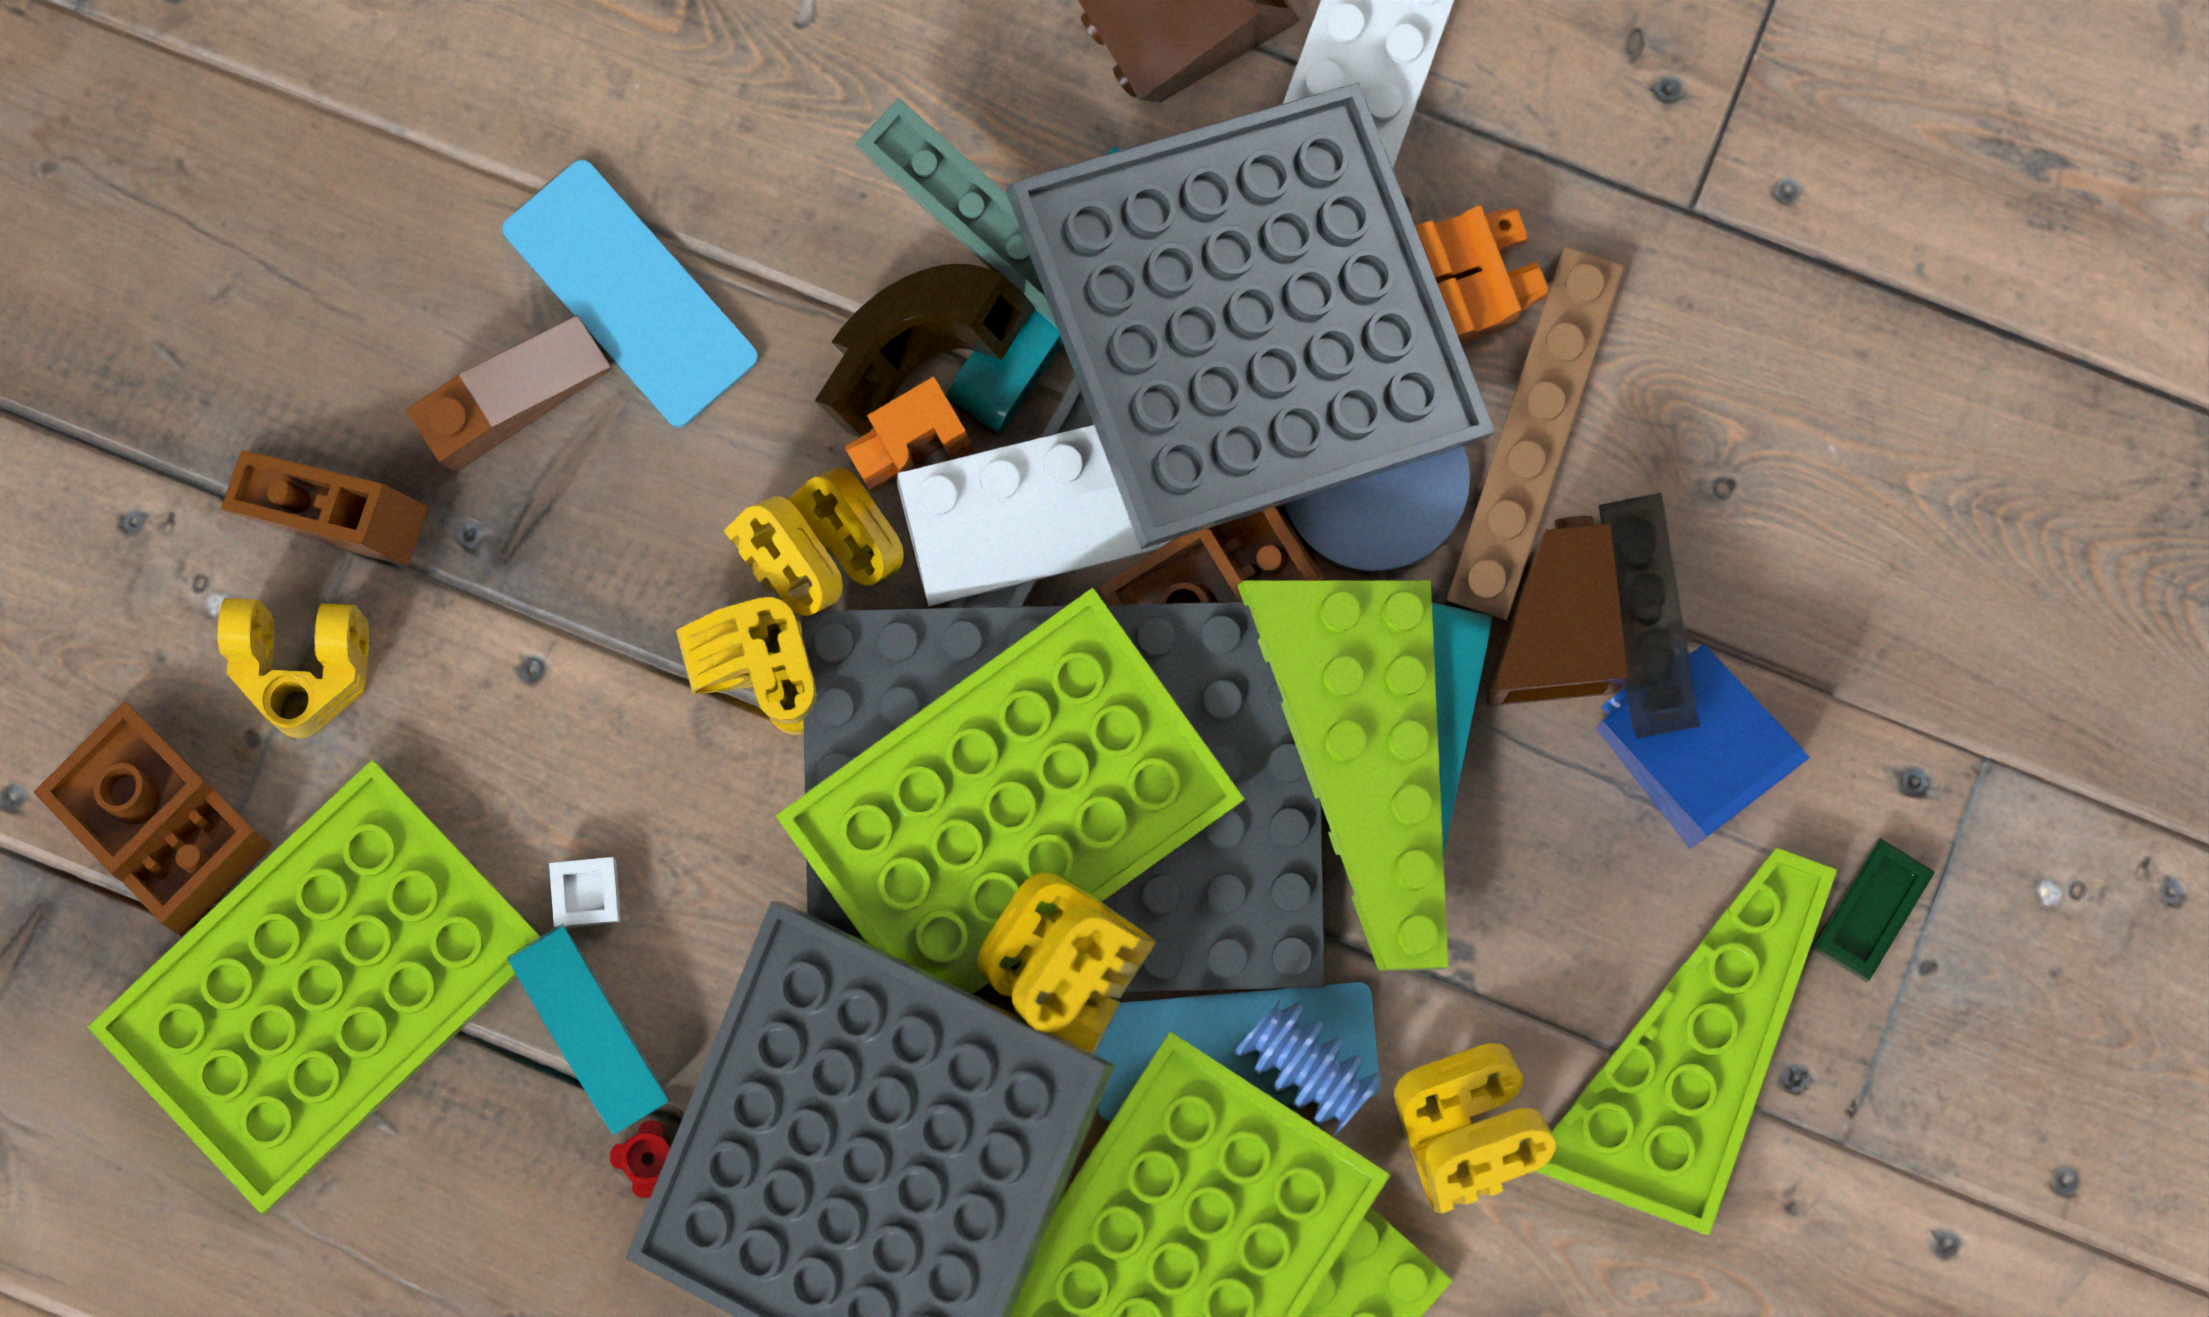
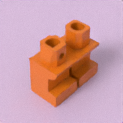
[1415,205,1549,345]
[845,376,974,493]

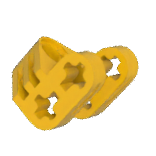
[723,468,904,616]
[676,597,817,735]
[217,598,370,739]
[977,872,1157,1033]
[1394,1043,1556,1214]

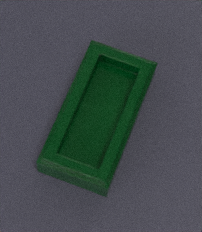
[1811,838,1935,982]

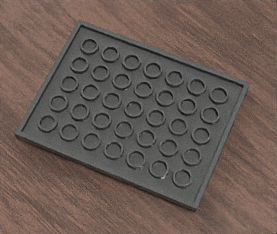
[801,602,1325,995]

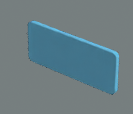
[502,160,758,428]
[1096,982,1380,1121]

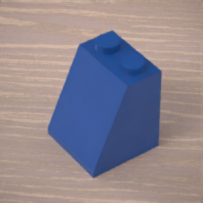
[1596,643,1810,849]

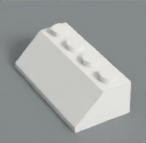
[897,425,1173,608]

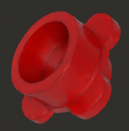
[610,1120,672,1198]

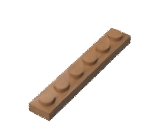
[1444,246,1624,624]

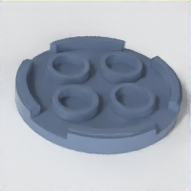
[1283,447,1470,574]

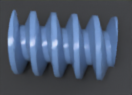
[1234,999,1381,1137]

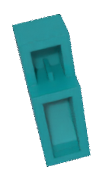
[507,923,669,1135]

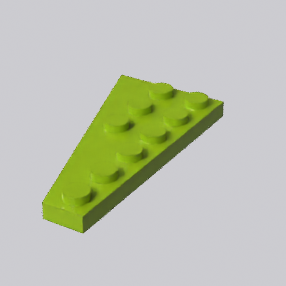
[1237,581,1448,971]
[1533,847,1837,1236]

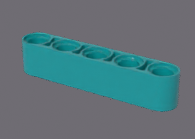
[946,146,1123,434]
[1432,603,1492,857]

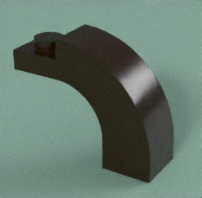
[814,264,1035,438]

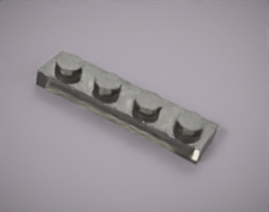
[1599,492,1701,739]

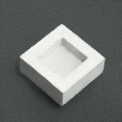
[549,857,621,928]

